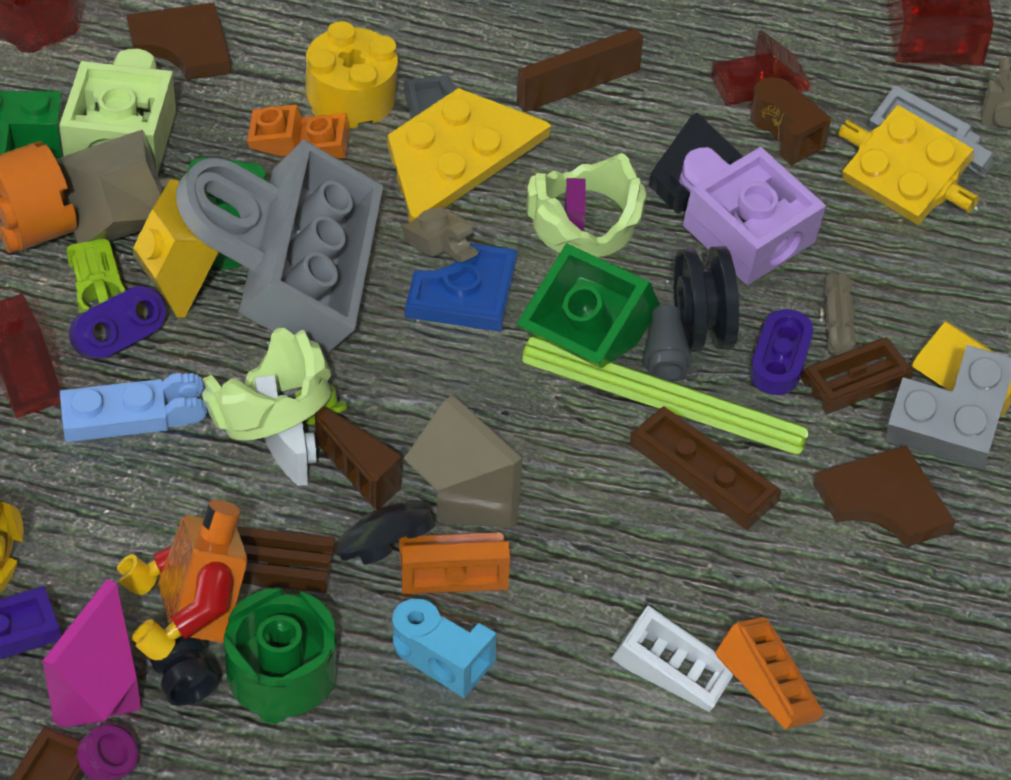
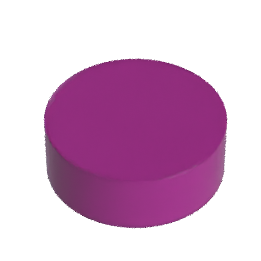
[77,724,138,780]

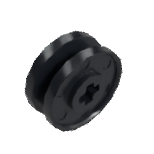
[673,246,739,352]

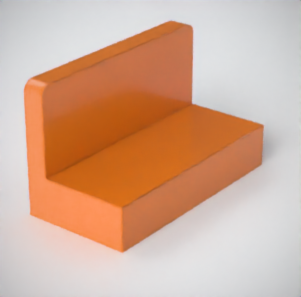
[399,532,510,594]

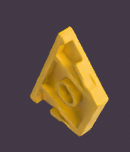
[387,88,551,222]

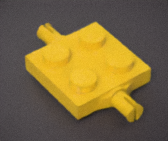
[838,105,979,225]

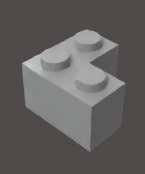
[886,345,1011,470]

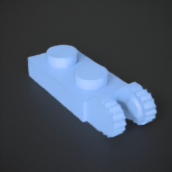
[60,373,207,442]

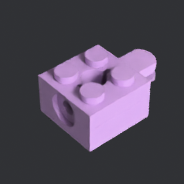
[679,147,826,286]

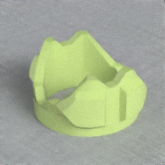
[526,153,646,257]
[202,328,331,440]

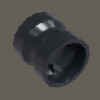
[149,636,219,706]

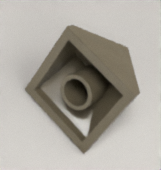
[56,130,163,243]
[404,394,523,528]

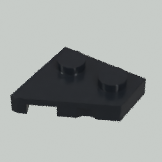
[649,113,744,214]

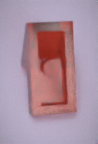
[711,30,811,106]

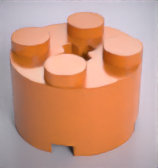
[0,141,77,253]

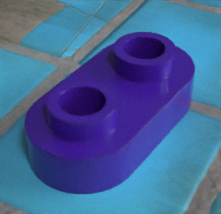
[69,286,165,359]
[750,309,813,395]

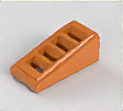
[715,617,824,730]

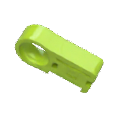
[67,239,125,330]

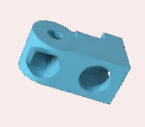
[392,599,497,698]

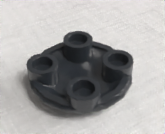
[333,502,435,565]

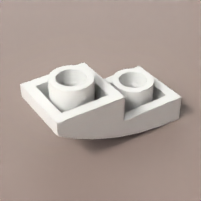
[255,375,316,486]

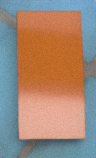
[247,104,350,159]

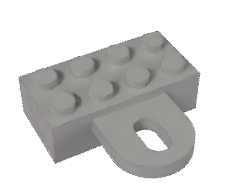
[176,139,383,356]

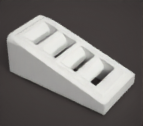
[611,605,733,712]

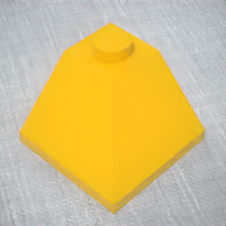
[133,179,218,318]

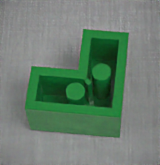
[0,91,64,159]

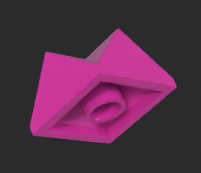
[42,579,141,728]

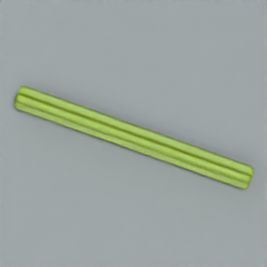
[522,336,809,455]

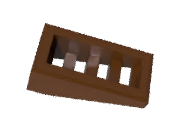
[315,406,401,509]

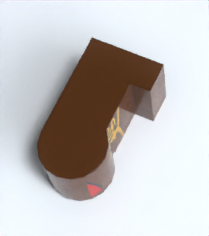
[750,77,831,166]

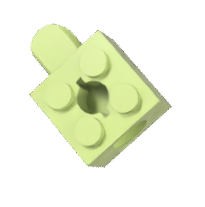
[59,49,176,173]

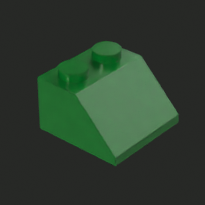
[516,243,660,368]

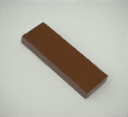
[516,28,643,113]
[629,406,782,530]

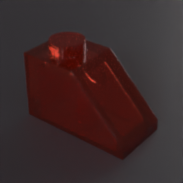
[0,293,61,418]

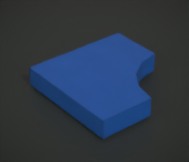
[405,243,518,332]

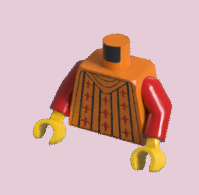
[117,500,247,660]

